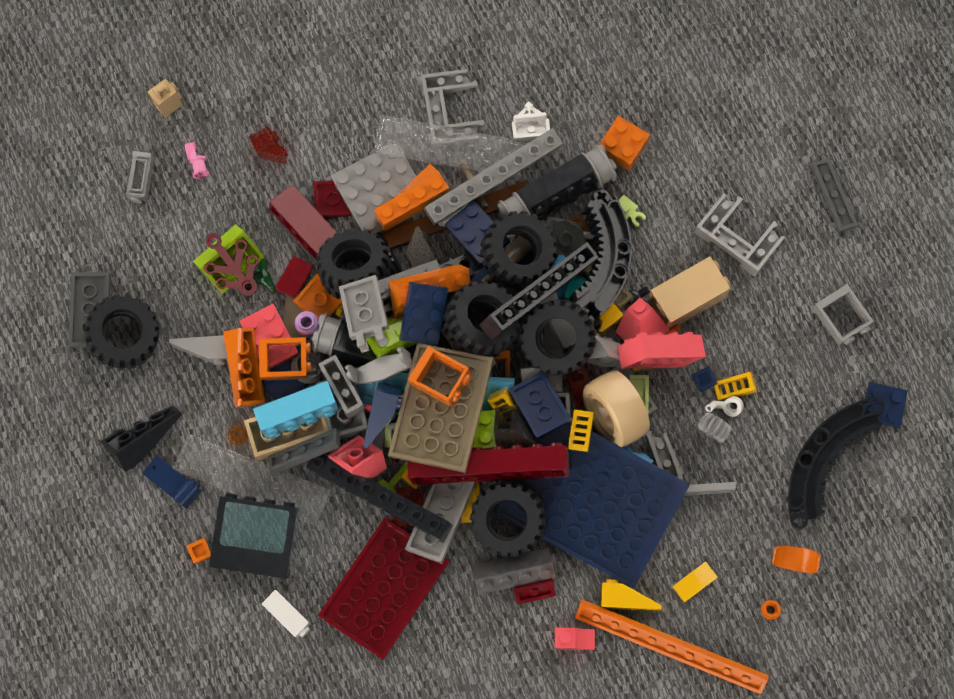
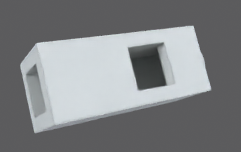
[262,590,311,638]

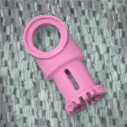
[185,142,210,179]

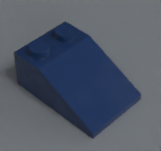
[363,382,404,448]

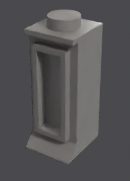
[126,151,155,203]

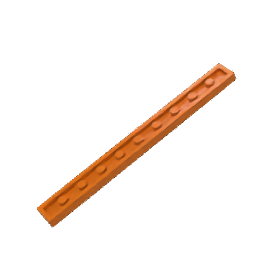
[575,599,769,694]

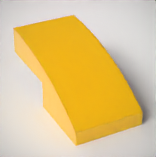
[672,562,718,603]

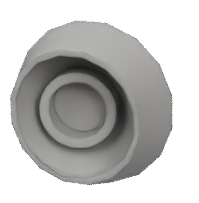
[291,352,323,383]

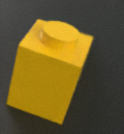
[601,579,662,611]

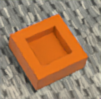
[187,538,211,564]

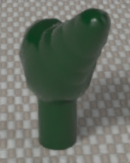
[253,259,276,293]

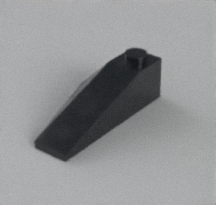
[100,406,182,472]

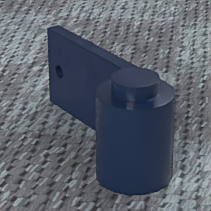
[142,455,201,509]

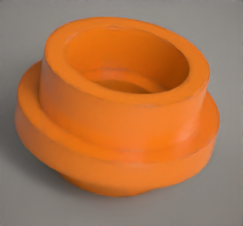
[761,600,781,620]

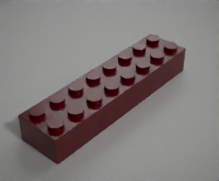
[407,443,570,485]

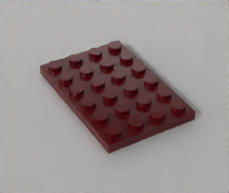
[318,517,450,661]

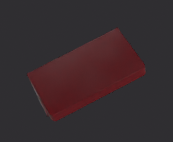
[275,256,313,299]
[513,578,556,605]

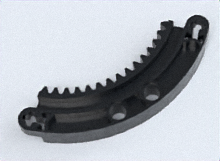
[569,189,632,321]
[788,397,885,530]

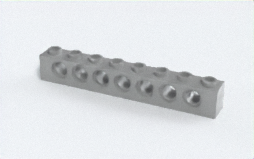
[424,128,563,226]

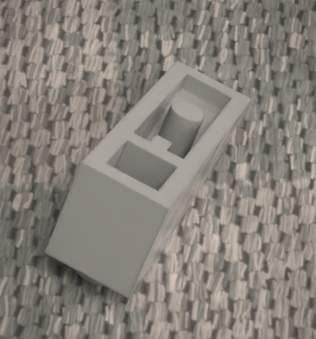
[169,335,227,365]

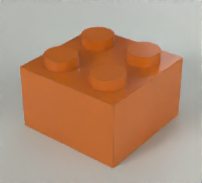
[599,116,650,171]

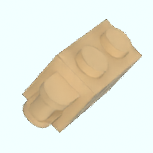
[148,79,182,118]

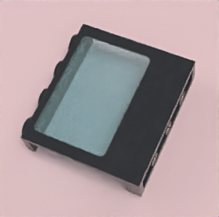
[209,493,300,579]

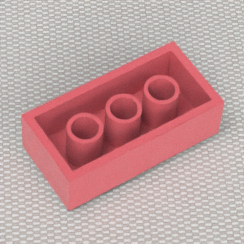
[617,332,706,369]

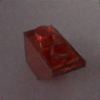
[249,127,288,164]
[565,365,590,409]

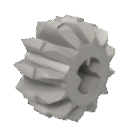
[698,413,732,443]

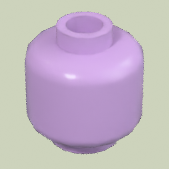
[295,311,319,338]

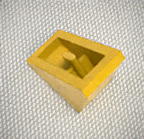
[598,303,624,336]

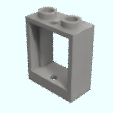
[813,284,874,346]

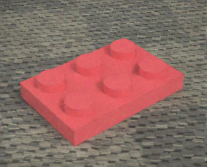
[239,304,299,370]

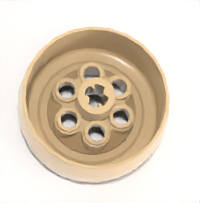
[583,370,650,447]

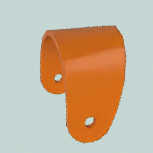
[772,545,821,573]

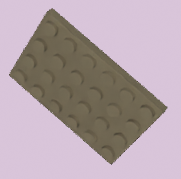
[388,343,494,473]

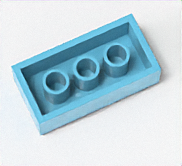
[253,381,339,439]

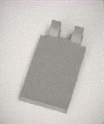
[339,275,389,353]

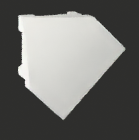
[512,102,550,142]

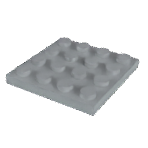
[331,142,423,234]

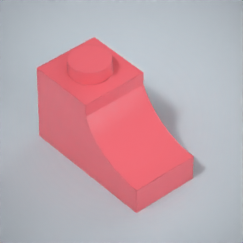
[555,627,595,650]

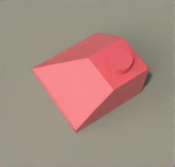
[615,298,670,341]
[328,435,387,479]

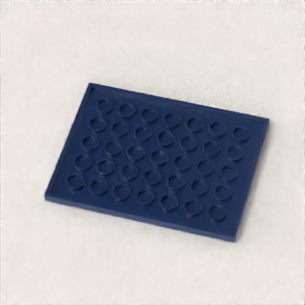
[495,422,690,589]

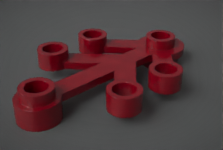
[204,233,258,296]

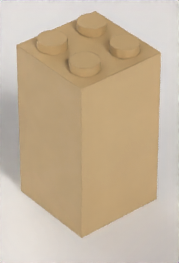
[648,257,731,329]

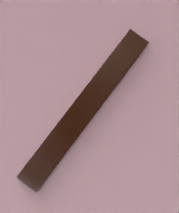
[384,181,527,249]

